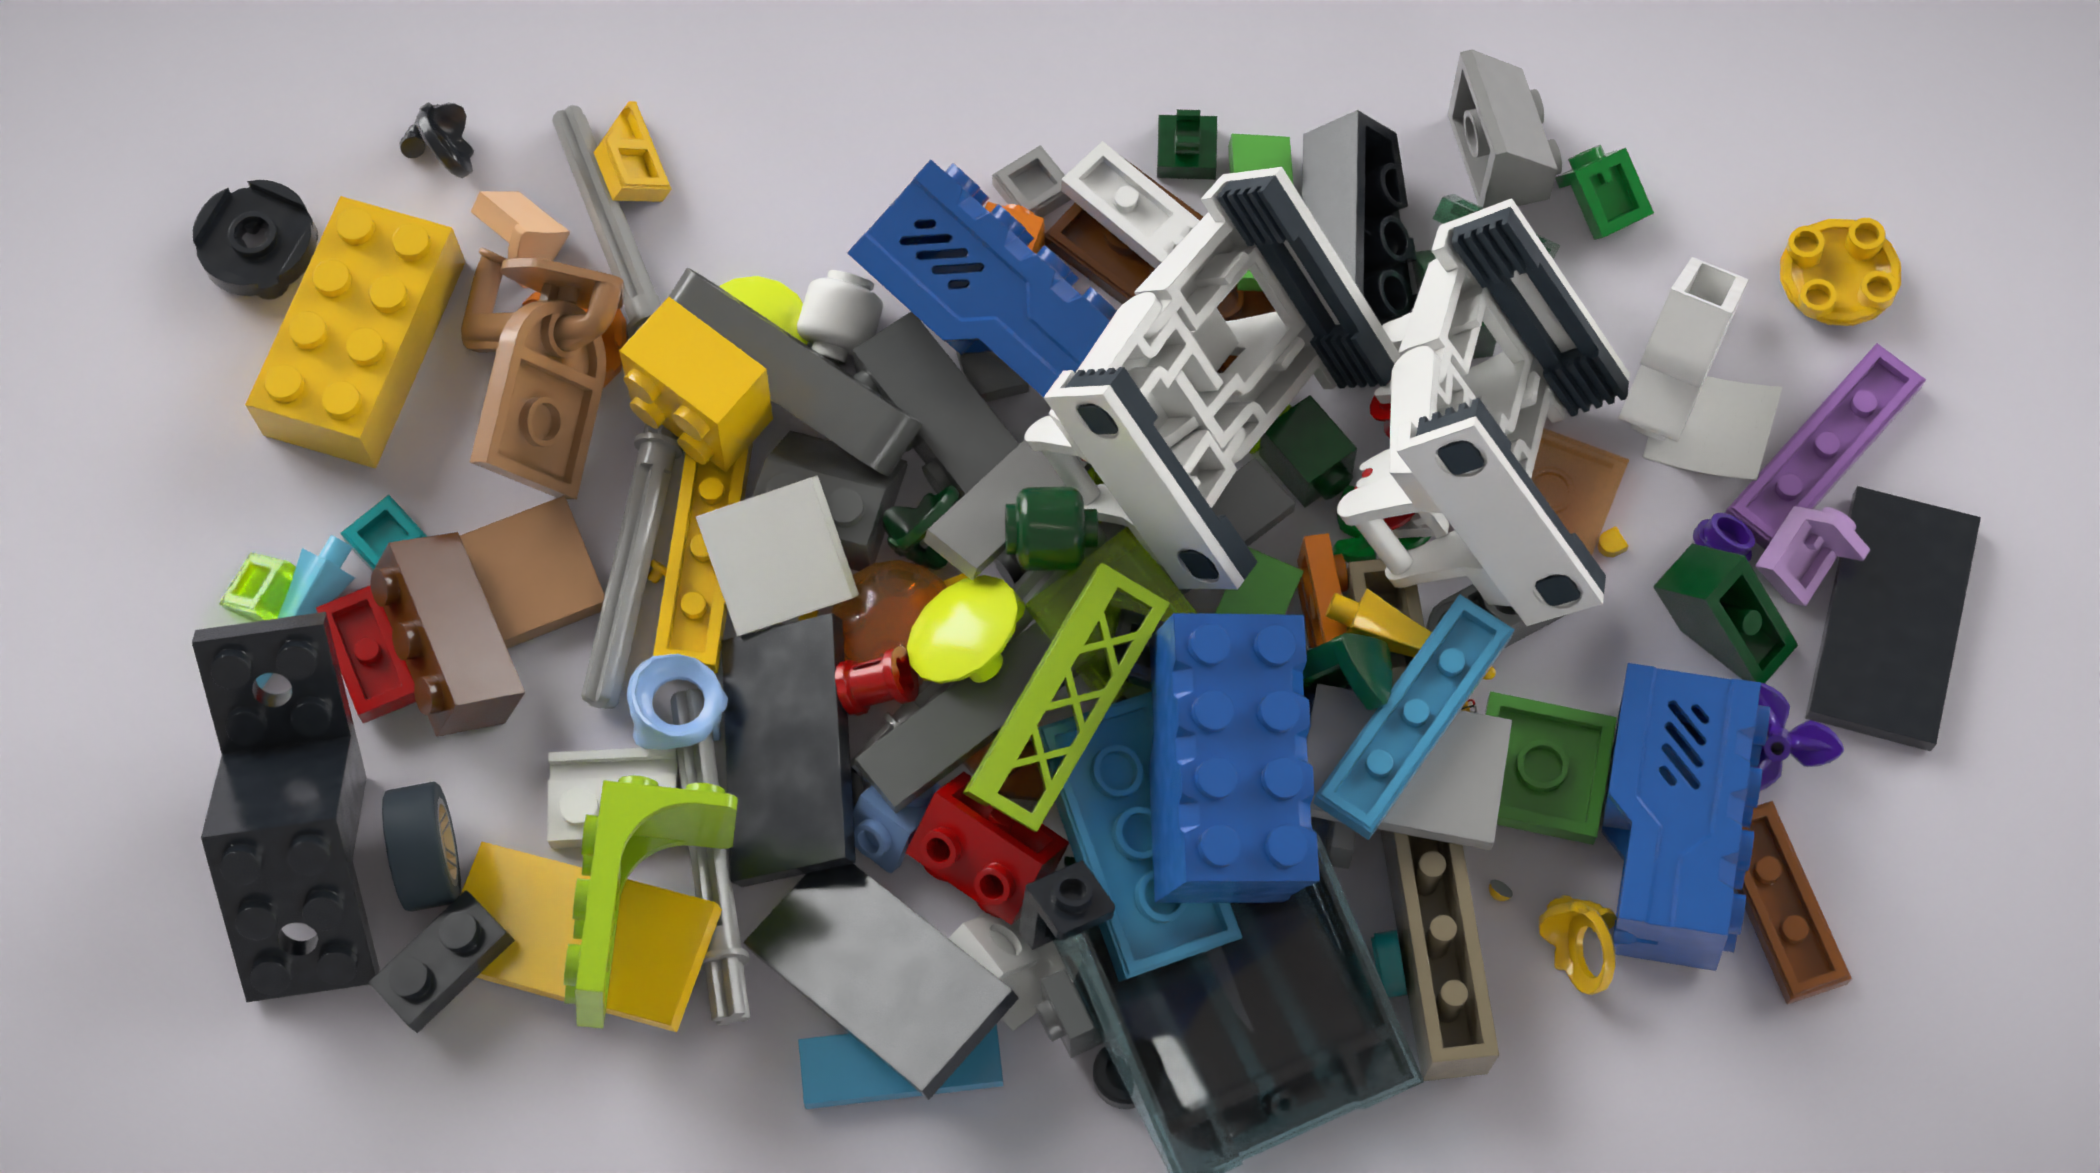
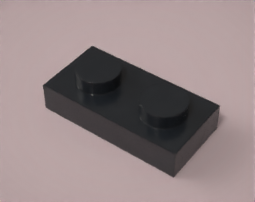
[369,890,515,1033]

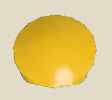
[1780,218,1901,326]

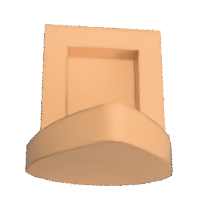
[471,191,570,288]

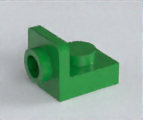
[1555,145,1654,240]

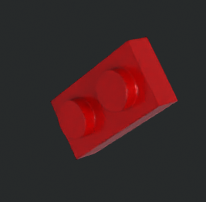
[316,585,416,724]

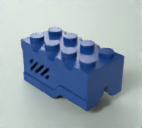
[847,159,1117,398]
[1149,613,1320,903]
[1601,663,1770,971]

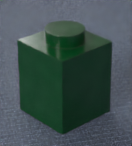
[1259,395,1357,508]

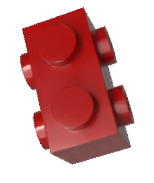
[905,771,1069,925]

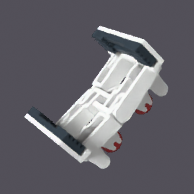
[1024,167,1401,590]
[1337,198,1630,626]

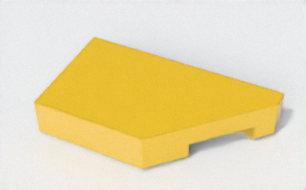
[593,101,672,202]

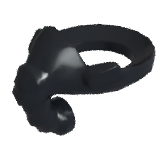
[399,102,474,178]

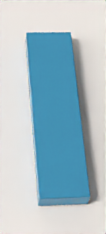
[1313,594,1515,840]

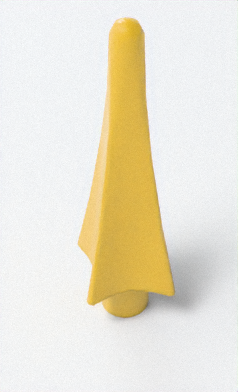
[1325,588,1496,680]

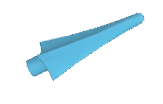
[256,535,355,689]

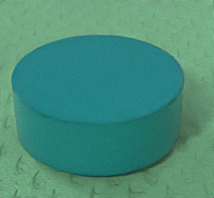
[1371,930,1407,999]

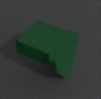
[1303,633,1393,710]

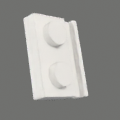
[547,748,679,849]

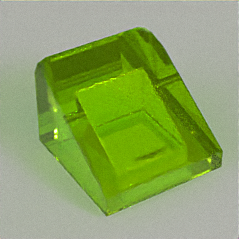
[219,552,296,622]

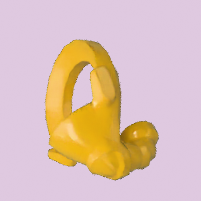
[1539,895,1617,995]

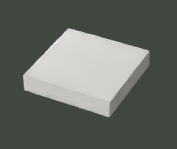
[696,475,859,636]

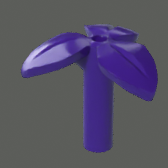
[1750,683,1844,791]

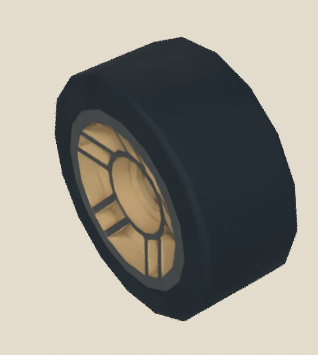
[382,781,461,912]

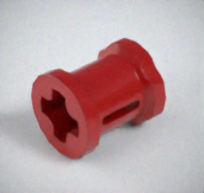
[835,646,919,716]

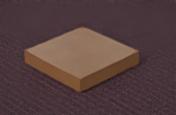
[460,495,605,649]

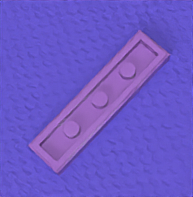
[1725,343,1926,550]

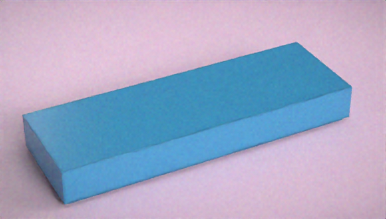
[798,1024,1004,1109]

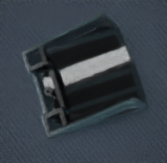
[1053,832,1424,1173]

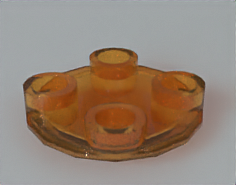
[831,560,947,663]

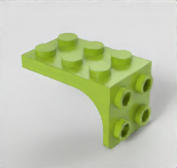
[564,775,738,1029]

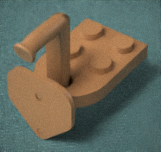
[461,247,625,500]

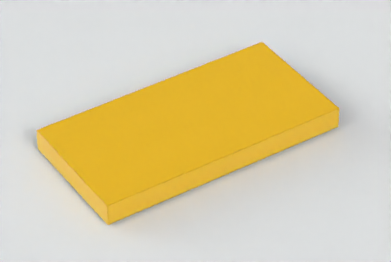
[460,842,722,1032]

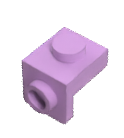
[1755,506,1870,606]

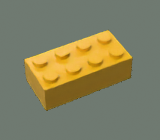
[245,196,466,469]

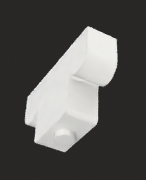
[1619,257,1749,442]

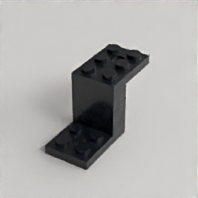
[192,612,380,1003]

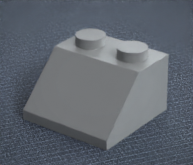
[1448,50,1562,210]

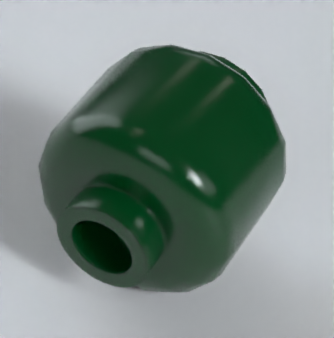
[1005,487,1098,571]

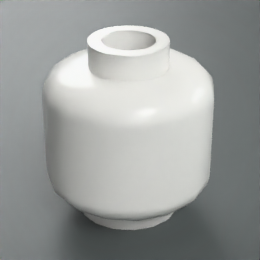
[797,270,883,364]

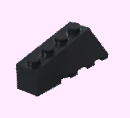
[1302,110,1418,325]

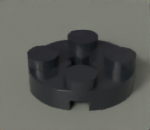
[192,180,318,300]

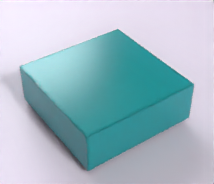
[340,495,427,572]

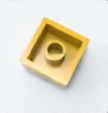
[619,297,773,473]

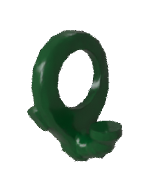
[883,485,959,570]

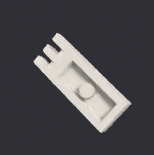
[1061,141,1200,269]

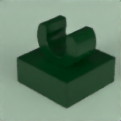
[1157,109,1218,180]

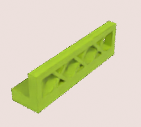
[963,563,1170,832]

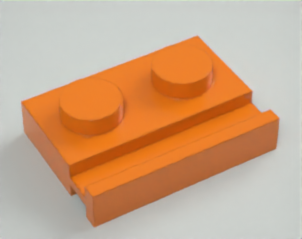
[1297,533,1348,648]

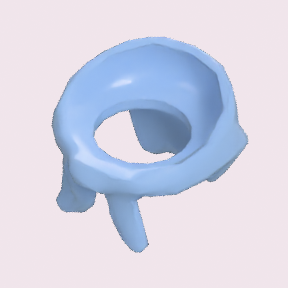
[627,654,728,750]

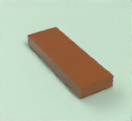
[1737,800,1852,1005]

